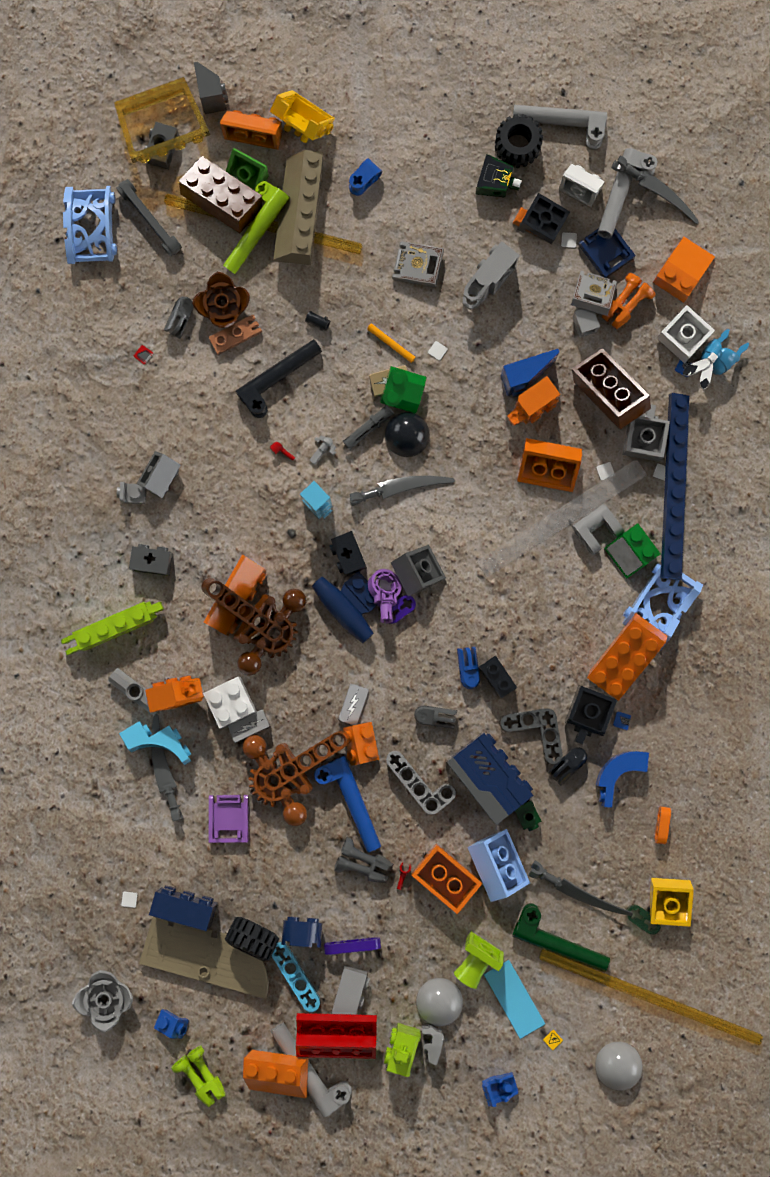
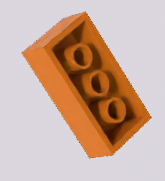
[587,613,668,701]

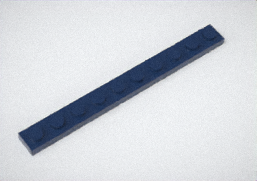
[660,393,690,580]

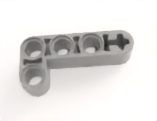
[386,751,456,815]

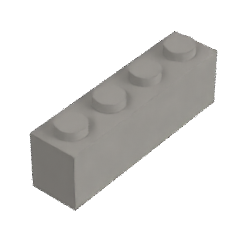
[331,965,370,1015]

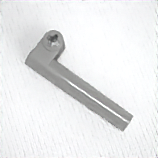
[513,104,607,149]
[597,148,657,239]
[271,1022,352,1118]

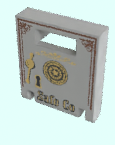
[392,242,444,287]
[571,271,617,316]

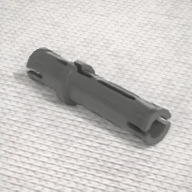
[343,405,394,450]

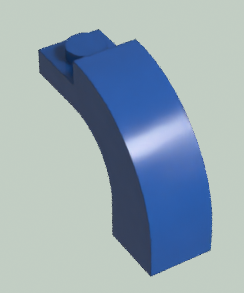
[596,751,649,808]

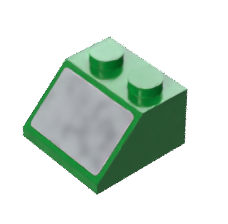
[604,523,661,579]

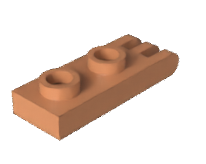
[209,315,262,355]

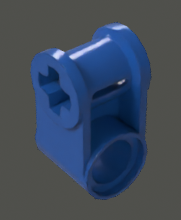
[349,158,383,196]

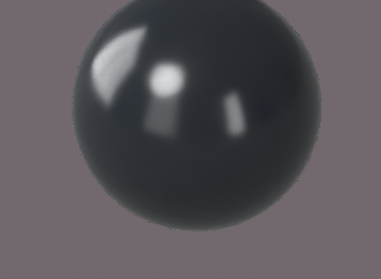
[385,412,430,457]

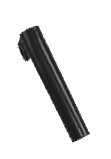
[235,339,322,418]

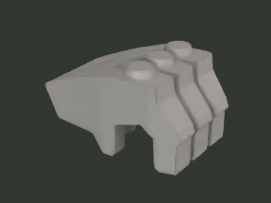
[422,1024,444,1065]

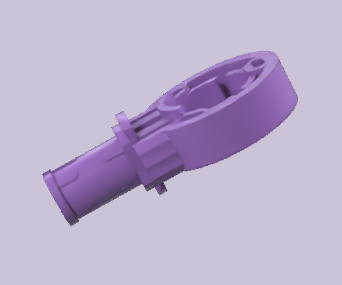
[368,569,401,624]

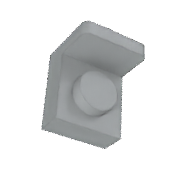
[117,482,146,504]

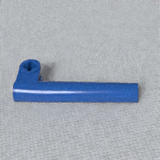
[314,756,381,852]

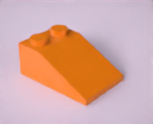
[653,237,715,303]

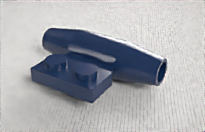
[311,571,378,644]

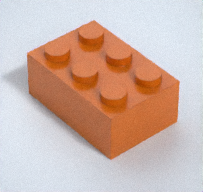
[411,843,483,914]

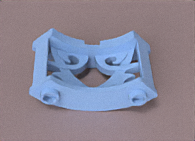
[63,186,117,264]
[622,563,703,649]

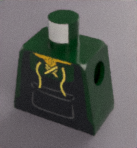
[475,154,522,198]

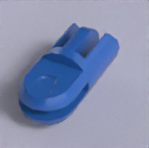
[457,646,480,689]

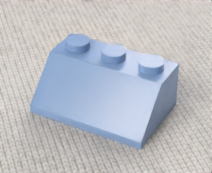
[467,829,530,902]

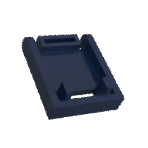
[578,228,636,278]

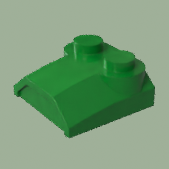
[380,366,427,413]

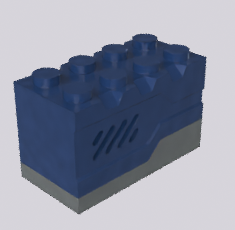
[446,733,534,825]

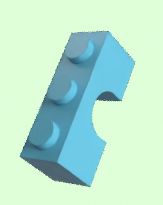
[300,481,333,519]

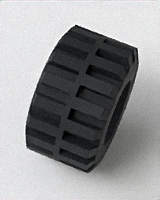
[495,114,543,168]
[225,917,279,961]

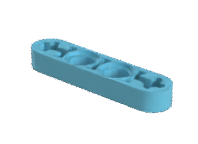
[272,942,320,1012]

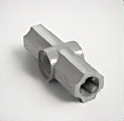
[108,668,158,716]

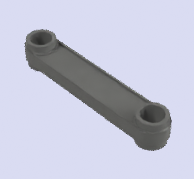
[116,179,182,257]

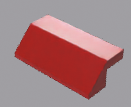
[296,1013,377,1059]

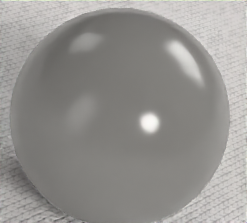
[416,978,463,1026]
[595,1042,643,1091]

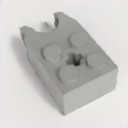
[462,241,520,310]

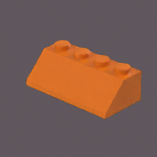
[203,555,267,636]

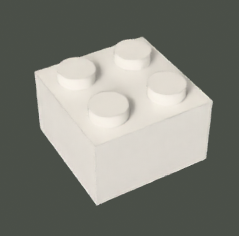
[657,305,715,363]
[203,676,257,729]

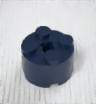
[281,916,323,948]

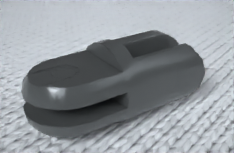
[164,297,194,339]
[414,706,457,729]

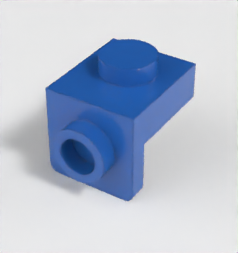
[154,1009,189,1039]

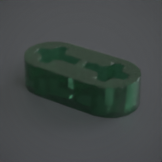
[626,904,661,935]

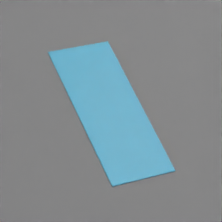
[484,960,545,1039]

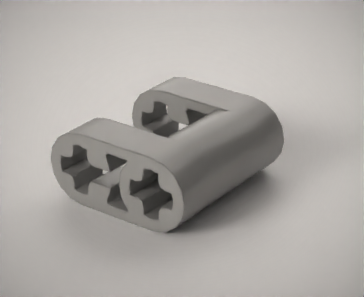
[572,504,624,555]

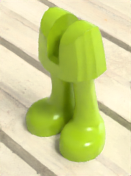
[171,1045,225,1107]

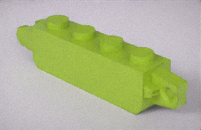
[61,601,165,655]

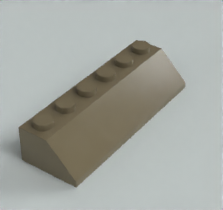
[273,150,324,265]

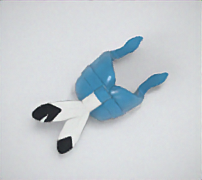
[683,329,749,389]

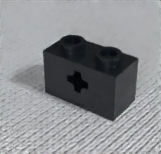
[329,531,367,577]
[478,655,517,699]

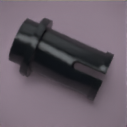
[305,311,331,331]

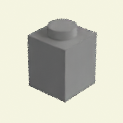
[572,308,600,338]

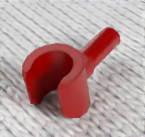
[270,442,296,461]
[397,862,411,890]

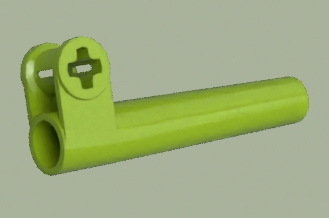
[223,181,290,274]

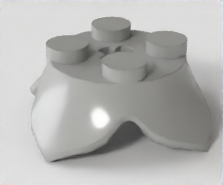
[72,970,133,1033]

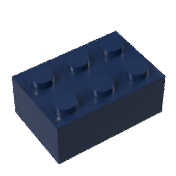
[149,885,218,931]

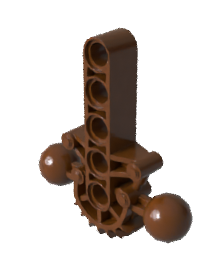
[202,578,307,676]

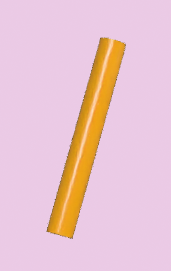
[367,323,416,363]

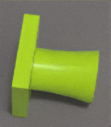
[454,931,504,989]

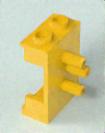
[270,90,335,143]

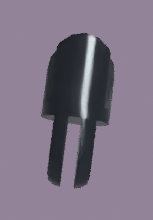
[548,747,587,786]

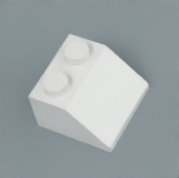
[559,164,605,207]

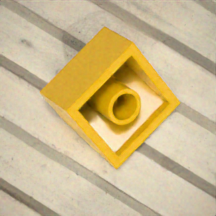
[650,878,694,927]

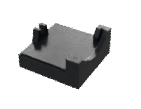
[517,193,570,245]

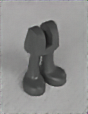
[334,837,394,883]

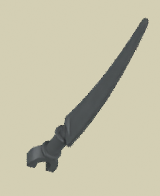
[611,155,699,224]
[350,476,455,506]
[151,714,184,822]
[528,860,633,916]

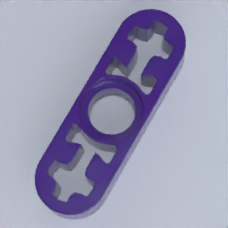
[324,937,381,955]

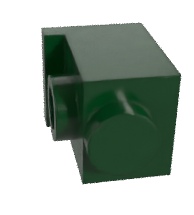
[514,799,542,831]

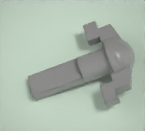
[310,435,336,464]

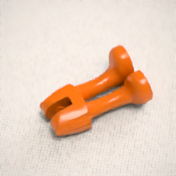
[602,273,656,329]

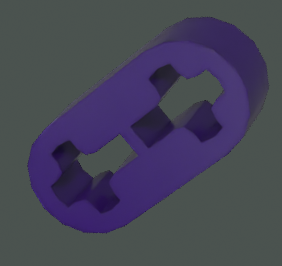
[389,595,416,624]

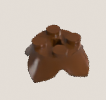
[192,271,250,328]

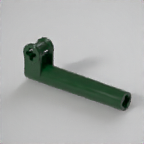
[512,903,610,972]

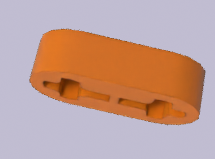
[655,806,671,845]

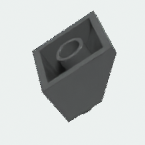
[194,62,229,114]
[391,545,446,596]

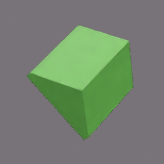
[226,148,269,190]

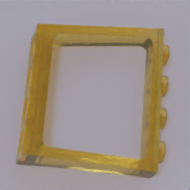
[114,77,210,163]

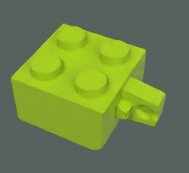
[384,1023,421,1077]

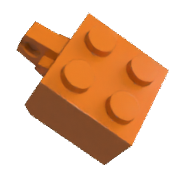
[507,376,561,426]
[145,676,204,713]

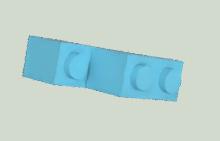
[119,721,191,765]

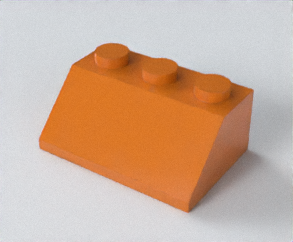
[220,110,283,150]
[517,438,582,492]
[243,1050,308,1098]

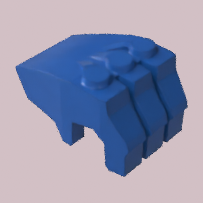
[482,1072,518,1107]

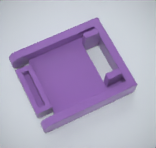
[209,795,249,843]

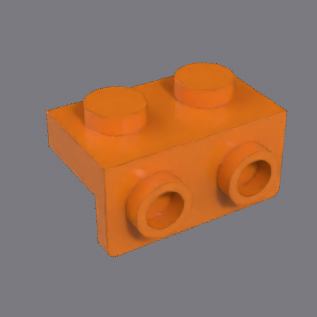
[343,722,380,766]

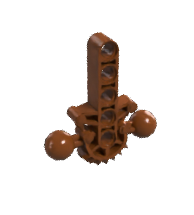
[242,731,350,826]

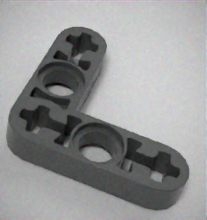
[500,708,563,764]

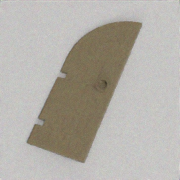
[139,917,269,999]

